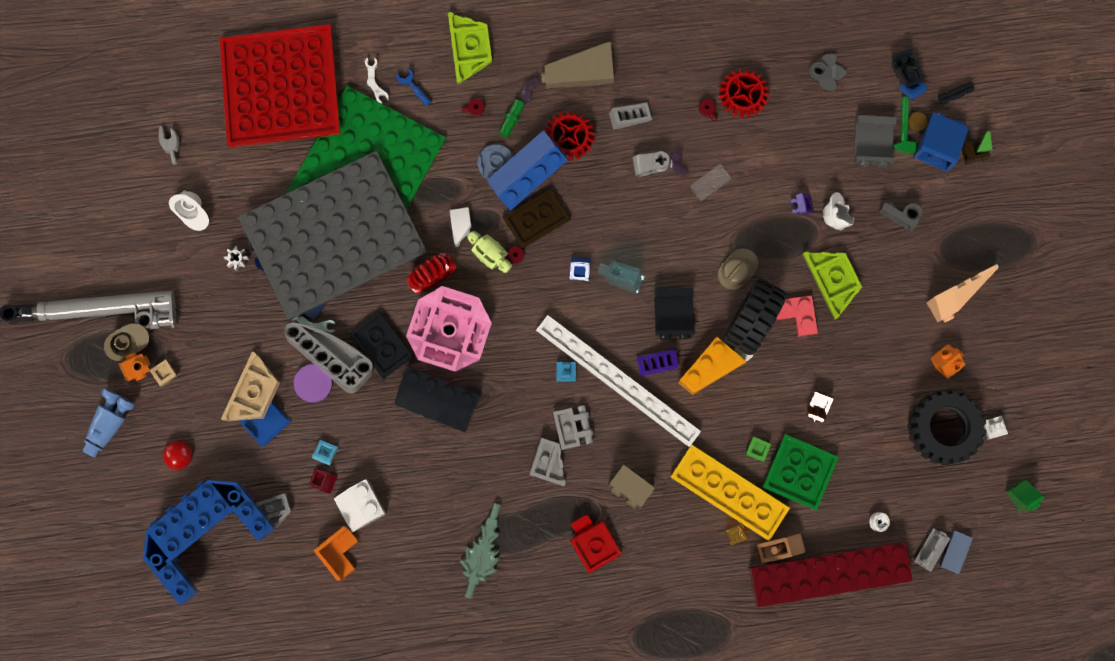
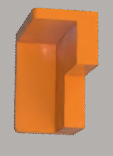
[314,526,359,581]

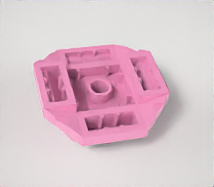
[406,286,492,372]

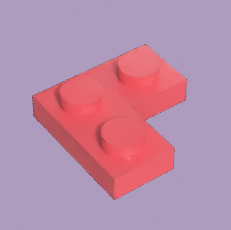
[776,296,818,337]

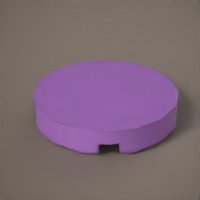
[294,364,332,403]

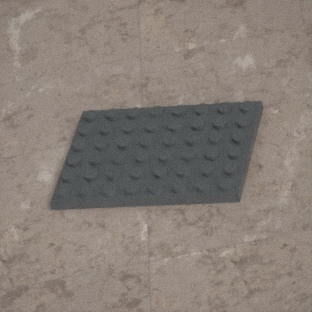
[238,151,427,320]

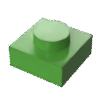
[745,437,771,462]

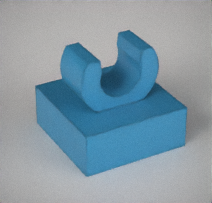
[557,362,576,382]

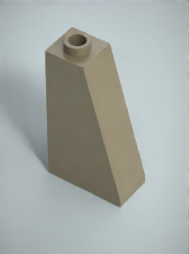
[541,42,614,89]

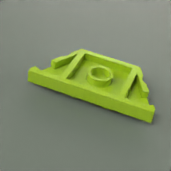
[448,12,492,84]
[802,252,862,320]

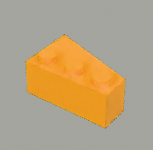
[678,337,746,395]

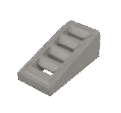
[609,102,652,130]

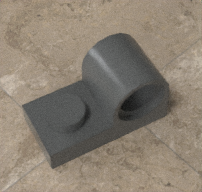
[878,202,922,232]

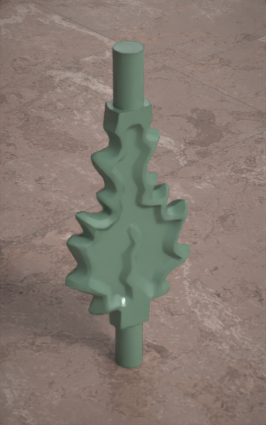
[460,503,501,599]

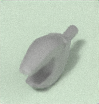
[158,126,180,165]

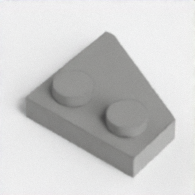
[529,438,565,486]
[256,493,292,541]

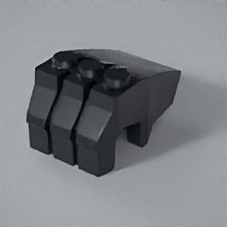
[892,48,923,88]

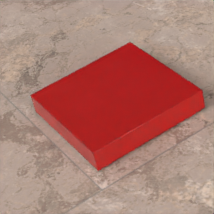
[569,520,622,574]

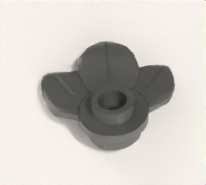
[809,54,847,91]

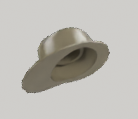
[718,248,758,290]
[104,323,149,361]

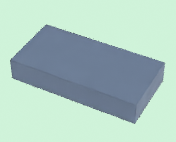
[940,531,973,574]

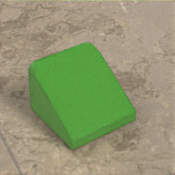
[975,131,993,155]

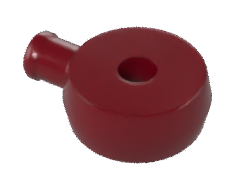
[461,99,485,116]
[698,99,717,121]
[507,246,525,264]

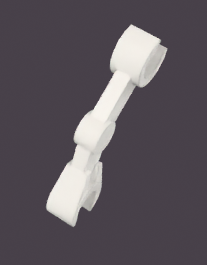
[365,58,389,104]

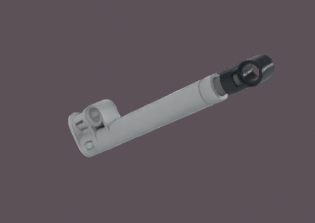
[0,290,177,331]

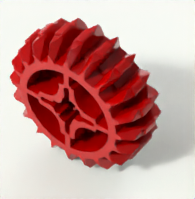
[718,68,770,119]
[545,110,595,162]
[406,253,456,294]

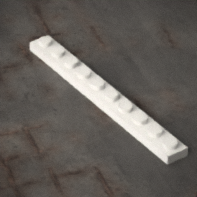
[536,315,701,447]

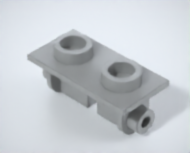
[914,528,950,572]

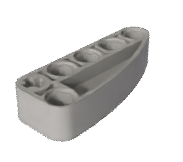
[284,322,373,393]

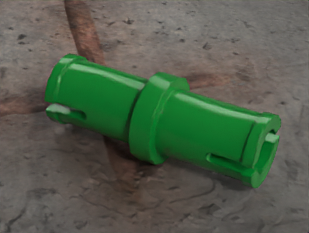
[498,99,525,138]

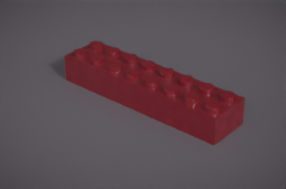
[749,542,913,607]

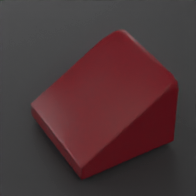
[309,468,337,494]

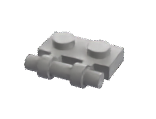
[553,405,594,450]

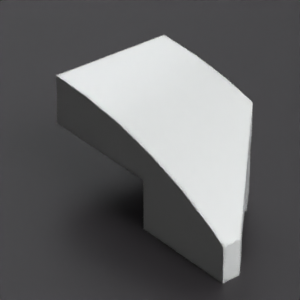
[450,207,471,247]

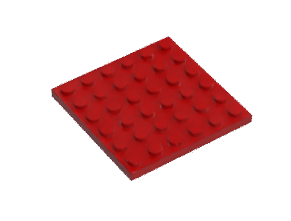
[219,24,341,148]

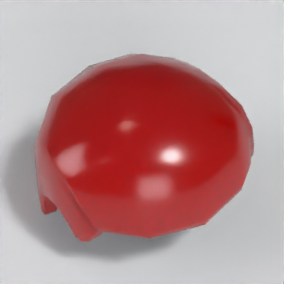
[162,440,193,471]

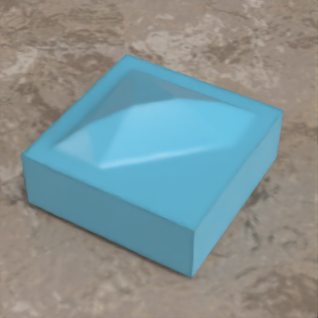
[312,440,338,466]

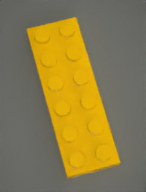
[670,445,790,541]

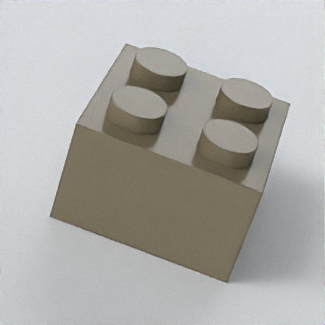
[608,465,655,509]

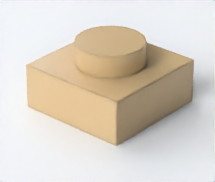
[150,360,177,387]

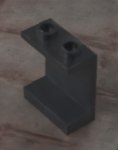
[654,288,695,340]

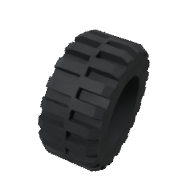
[723,279,787,355]
[908,390,987,465]

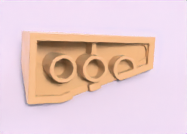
[927,264,999,323]

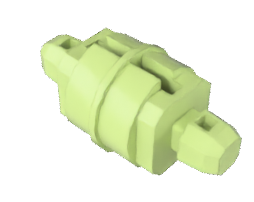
[467,231,512,273]

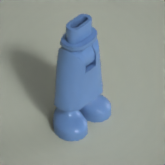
[82,388,135,458]

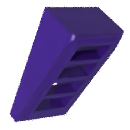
[637,349,679,377]

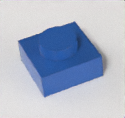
[899,82,927,100]

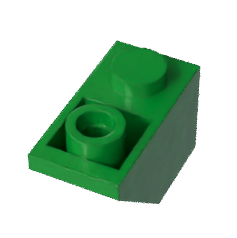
[1005,480,1045,511]

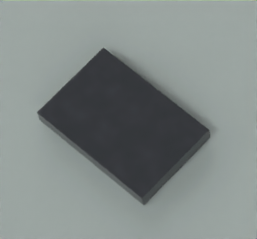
[349,311,414,380]

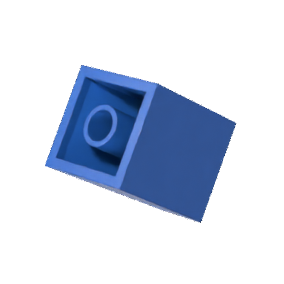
[913,113,969,172]

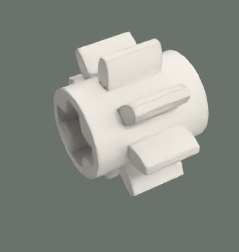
[224,246,249,271]

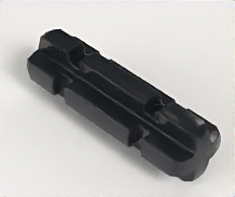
[938,82,975,105]

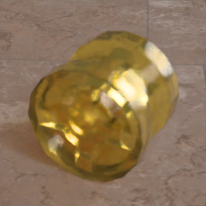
[724,524,748,546]

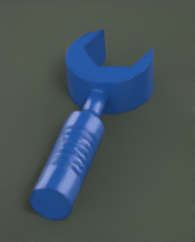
[396,68,431,107]

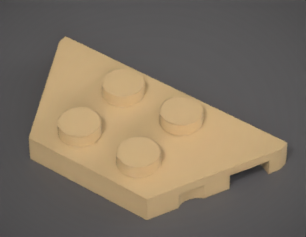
[221,352,280,422]

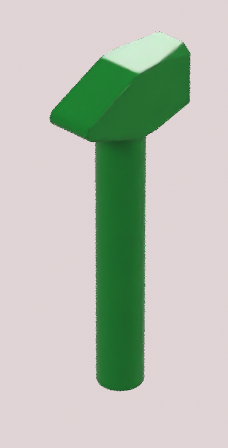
[893,97,916,154]

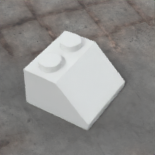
[334,479,386,533]

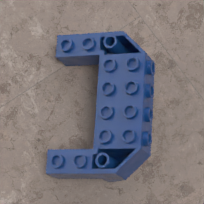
[143,480,276,605]

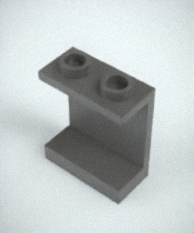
[854,115,896,168]

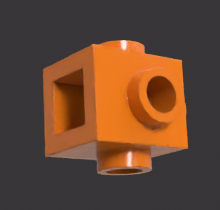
[930,344,965,379]
[118,352,151,381]

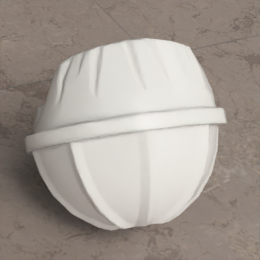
[823,192,855,230]

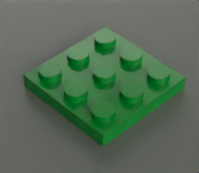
[762,434,839,511]

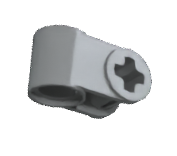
[632,151,669,177]

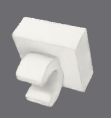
[984,416,1008,440]

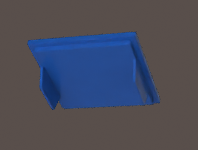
[238,401,291,448]

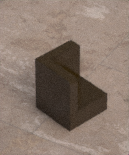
[961,141,991,165]

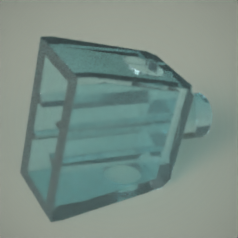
[597,261,644,294]

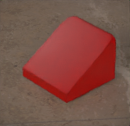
[571,514,593,535]

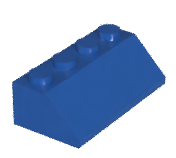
[487,130,569,211]

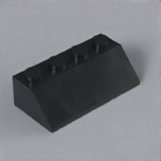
[395,367,480,433]

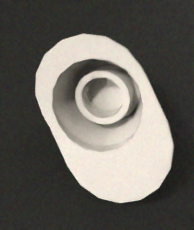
[169,190,209,231]

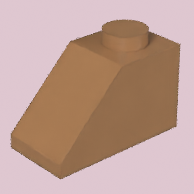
[757,533,806,563]

